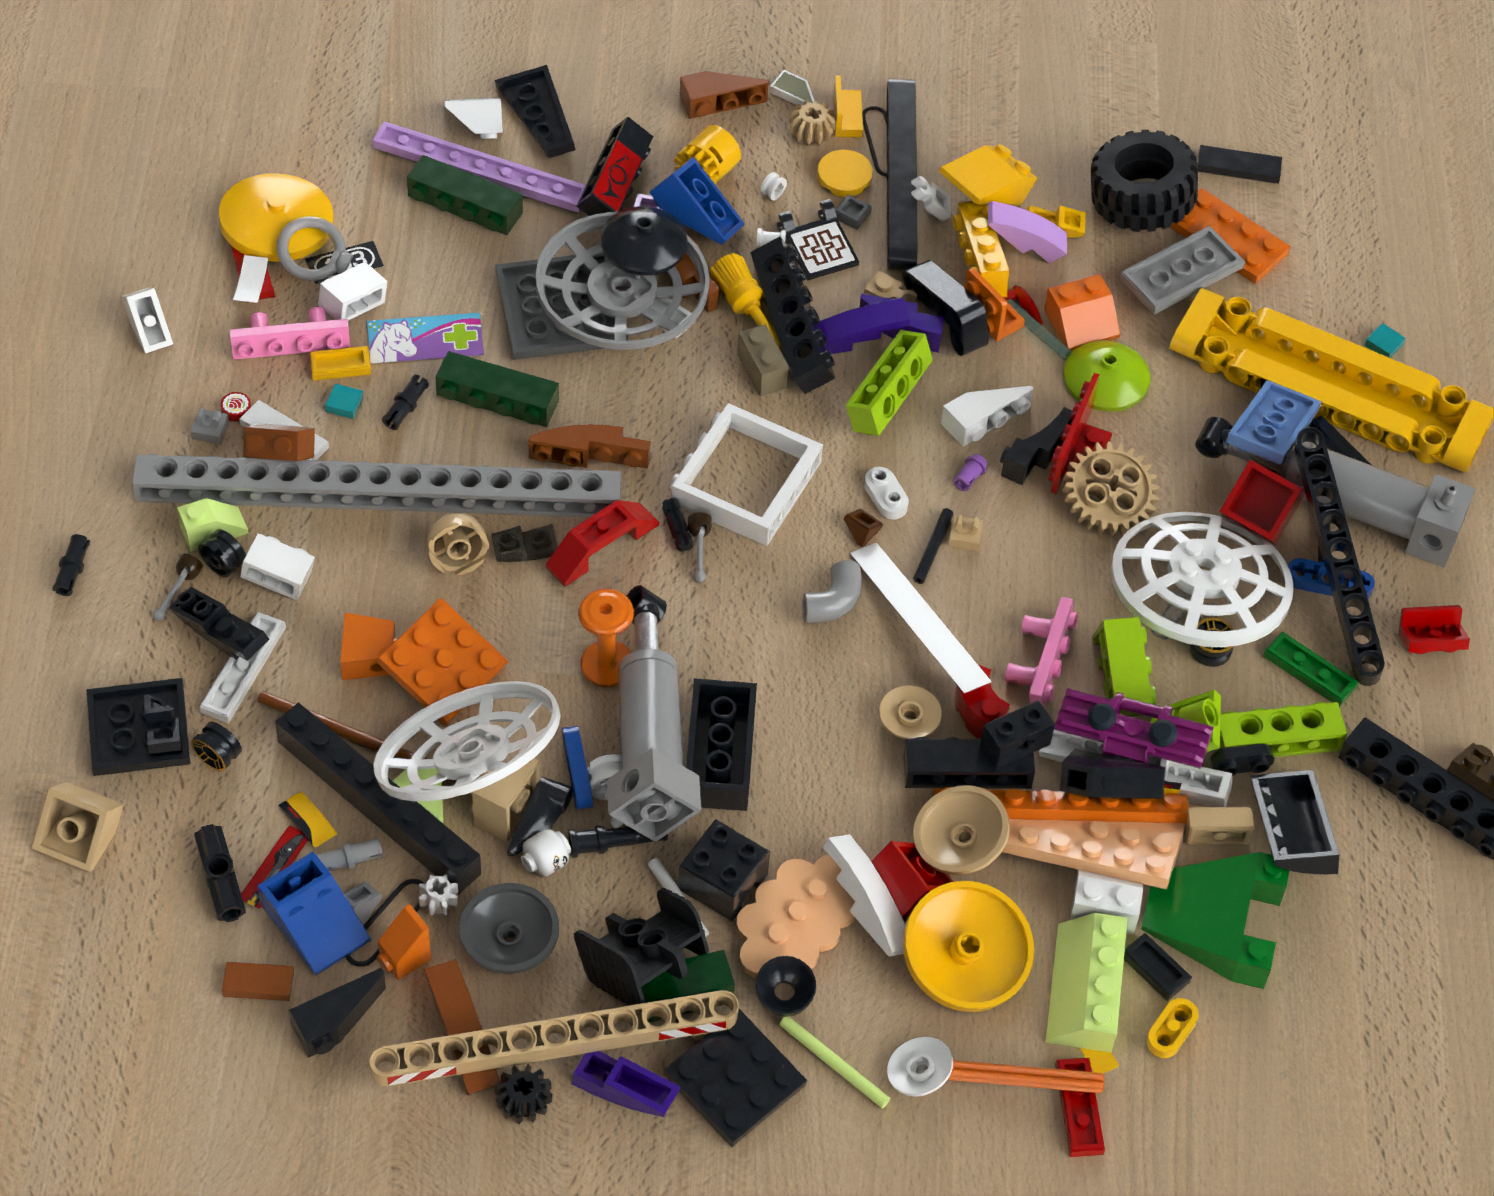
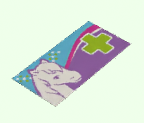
[367,313,484,364]

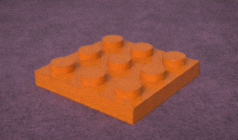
[376,598,509,727]

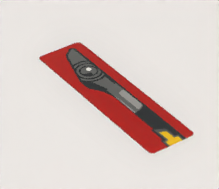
[241,826,308,909]

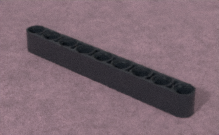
[887,78,918,270]
[1294,427,1385,686]

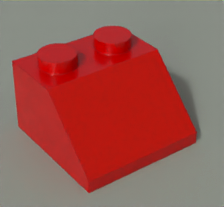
[871,841,954,916]

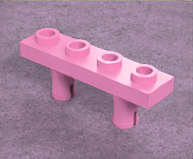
[230,307,350,360]
[1005,597,1078,709]

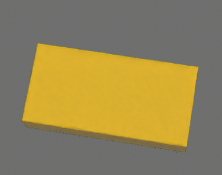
[309,346,372,381]

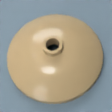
[913,785,1010,875]

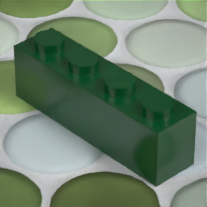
[407,155,523,235]
[435,351,559,427]

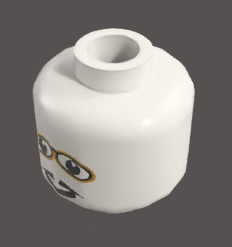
[521,829,571,877]

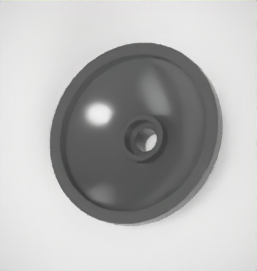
[459,883,559,974]

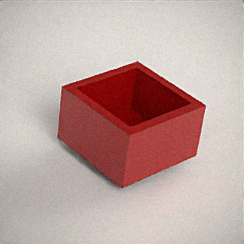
[1219,460,1305,545]

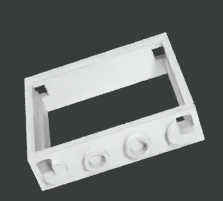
[669,403,823,546]

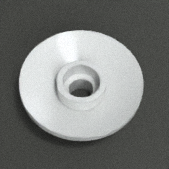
[887,1037,953,1097]

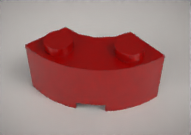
[954,665,1010,739]

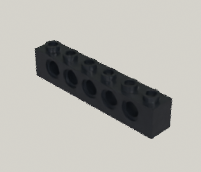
[750,236,835,394]
[1338,717,1494,860]

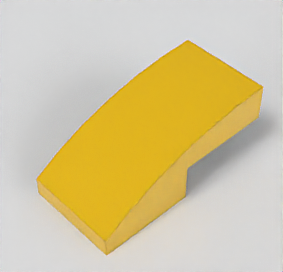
[1027,205,1086,238]

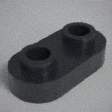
[1210,744,1275,776]

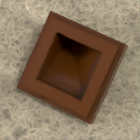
[844,509,883,547]

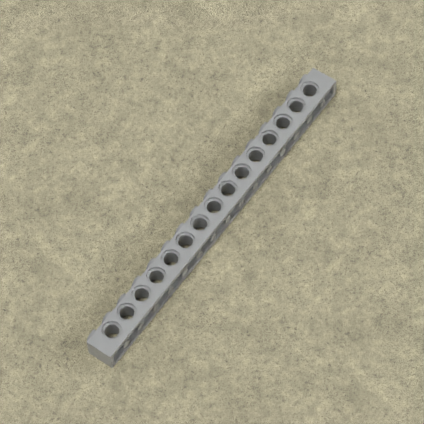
[132,454,621,517]

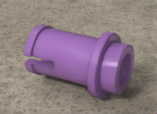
[953,454,987,492]

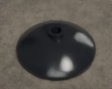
[601,206,687,275]

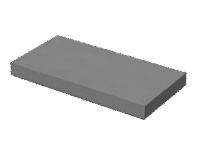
[1119,226,1245,315]

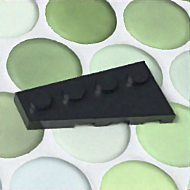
[495,65,576,158]

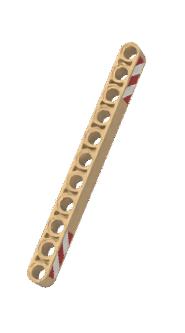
[369,990,739,1086]

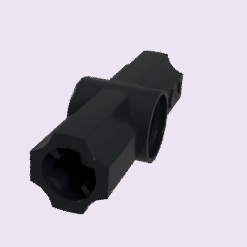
[194,824,246,923]

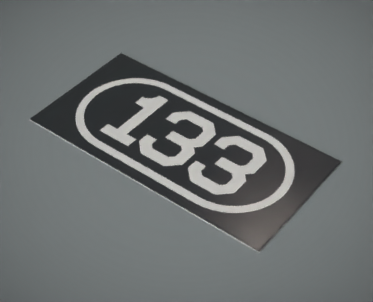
[305,241,384,285]

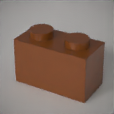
[243,423,315,461]

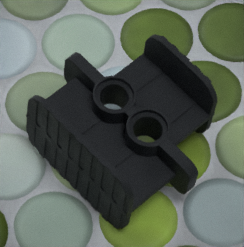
[574,888,709,1006]

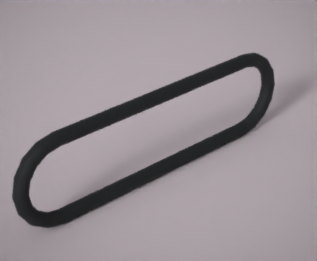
[862,106,888,177]
[346,879,425,966]

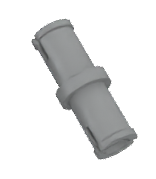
[316,837,383,871]

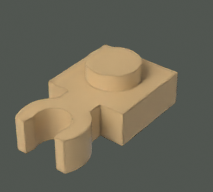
[863,271,918,303]

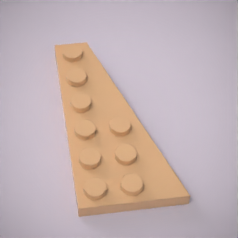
[1002,819,1186,889]

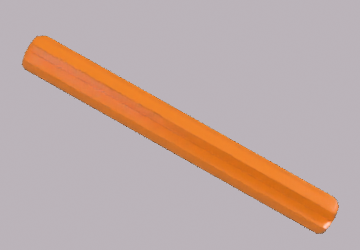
[948,1060,1104,1093]

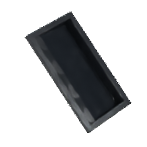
[1250,770,1340,875]

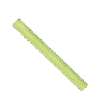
[779,1017,890,1108]

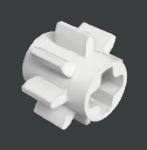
[419,874,458,916]

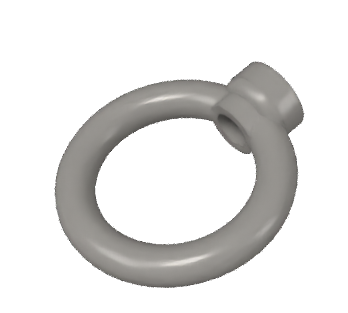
[277,216,353,281]

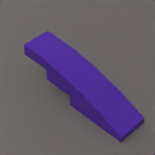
[817,297,910,354]

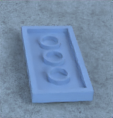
[1226,380,1322,465]

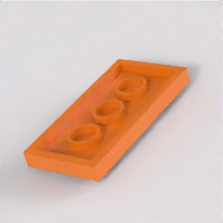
[1170,188,1291,284]

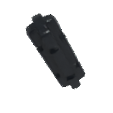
[662,498,693,552]

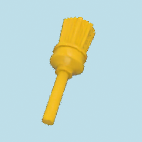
[709,253,783,352]

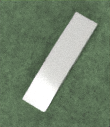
[823,834,905,957]

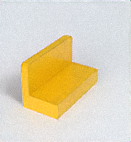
[833,75,863,138]

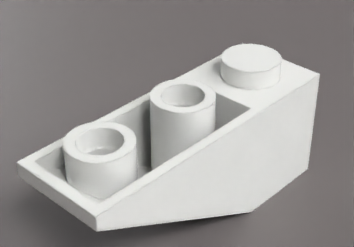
[941,386,1034,446]

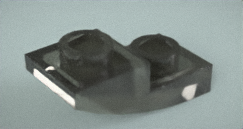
[491,524,558,562]

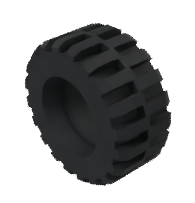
[1091,130,1198,232]

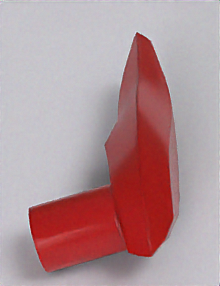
[1004,285,1043,326]

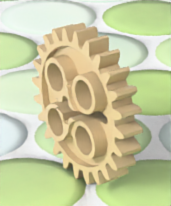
[1062,441,1160,536]

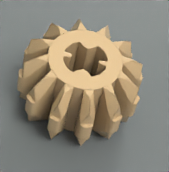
[789,99,836,146]

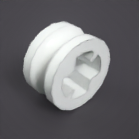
[760,172,787,201]

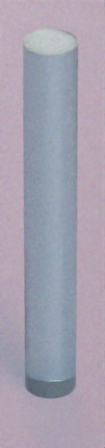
[1007,299,1072,360]

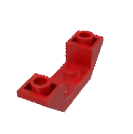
[546,500,659,587]

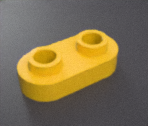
[1147,998,1199,1058]

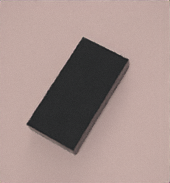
[1124,933,1192,1001]

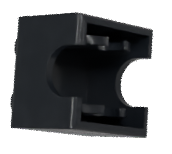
[678,819,770,921]

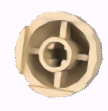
[427,513,489,575]

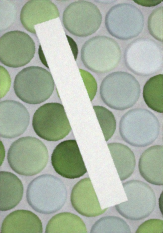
[850,542,992,693]

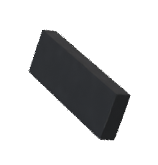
[1198,145,1282,184]

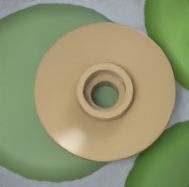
[879,685,942,740]

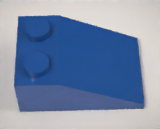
[649,157,745,245]

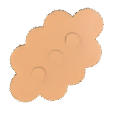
[736,854,856,978]

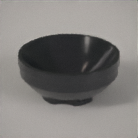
[755,956,816,1017]

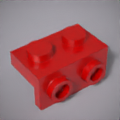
[1398,605,1470,654]

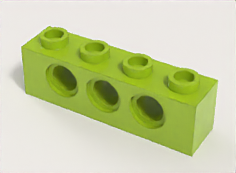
[846,330,933,436]
[1216,702,1347,757]

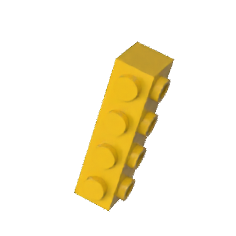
[952,201,1009,298]

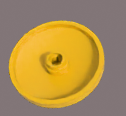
[219,173,334,262]
[903,881,1034,1012]

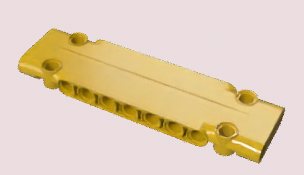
[1169,288,1494,473]

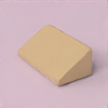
[1185,807,1254,845]

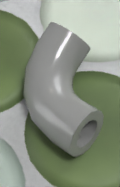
[802,560,862,623]

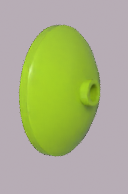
[1063,340,1150,412]

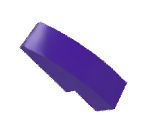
[859,294,945,353]
[572,1051,680,1117]

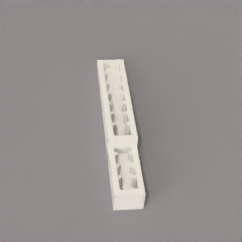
[1039,730,1232,807]

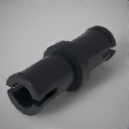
[382,374,429,430]
[52,534,90,596]

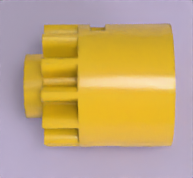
[674,125,741,184]

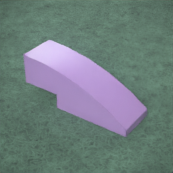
[988,201,1067,263]

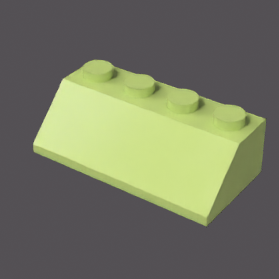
[1045,913,1128,1053]

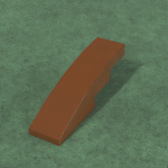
[424,959,501,1096]

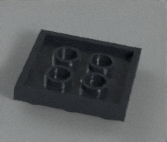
[86,678,191,776]
[663,1009,807,1147]

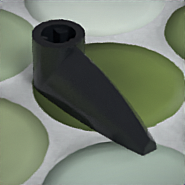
[507,777,573,856]

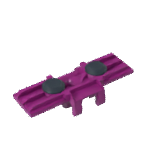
[1054,688,1214,769]

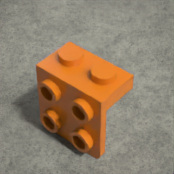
[964,268,1025,342]

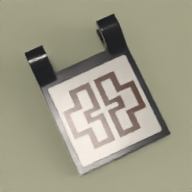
[777,199,859,281]

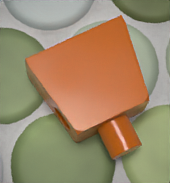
[340,613,398,680]

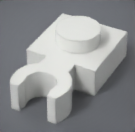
[911,176,951,222]

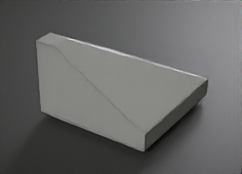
[344,882,382,925]

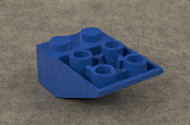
[258,852,371,976]

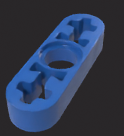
[1288,558,1375,599]
[562,725,593,810]

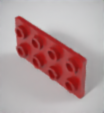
[1048,373,1113,494]

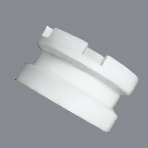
[587,754,622,800]

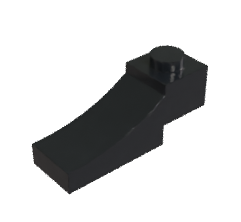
[1000,407,1072,485]

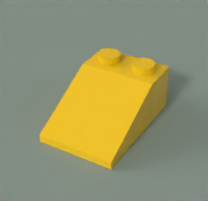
[938,144,1038,206]

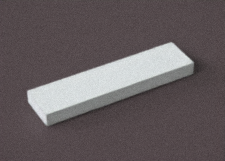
[199,612,286,724]

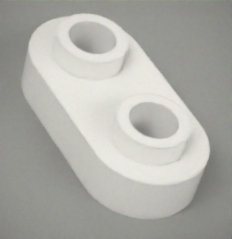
[864,467,909,520]

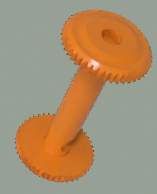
[578,588,634,688]

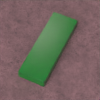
[1263,631,1359,707]

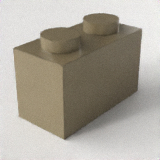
[737,324,789,397]

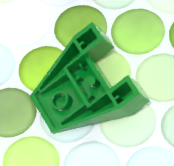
[1141,852,1290,989]

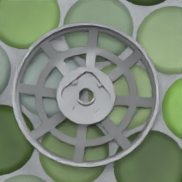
[535,212,710,350]

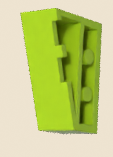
[1092,617,1156,716]

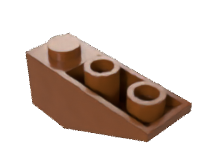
[680,71,769,119]

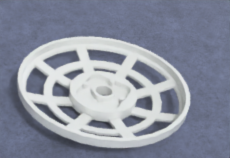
[1111,512,1293,647]
[374,681,561,801]

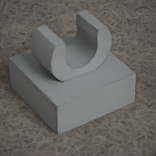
[191,407,229,444]

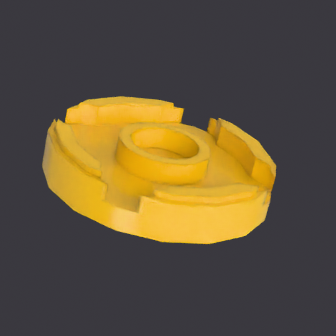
[817,149,873,197]

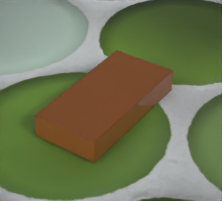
[222,962,294,1001]

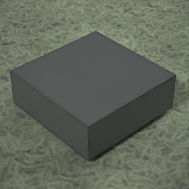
[835,194,872,230]

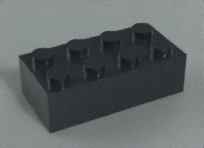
[686,678,757,811]

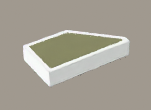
[770,70,815,105]

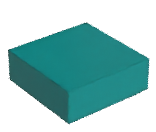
[1365,323,1406,358]
[325,383,364,419]

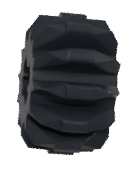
[495,1063,553,1124]

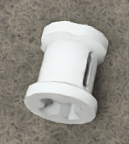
[756,228,786,249]

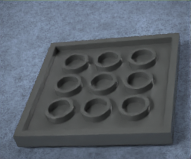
[495,253,628,360]

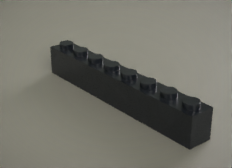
[275,702,481,895]

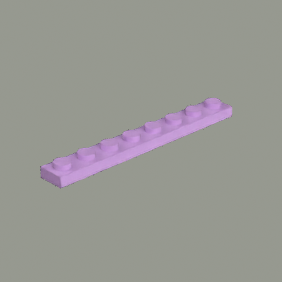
[372,121,586,213]

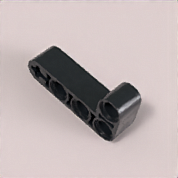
[902,260,989,356]

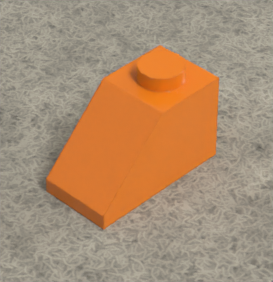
[377,904,431,980]

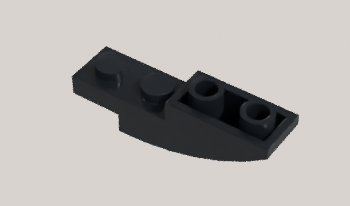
[169,587,270,661]

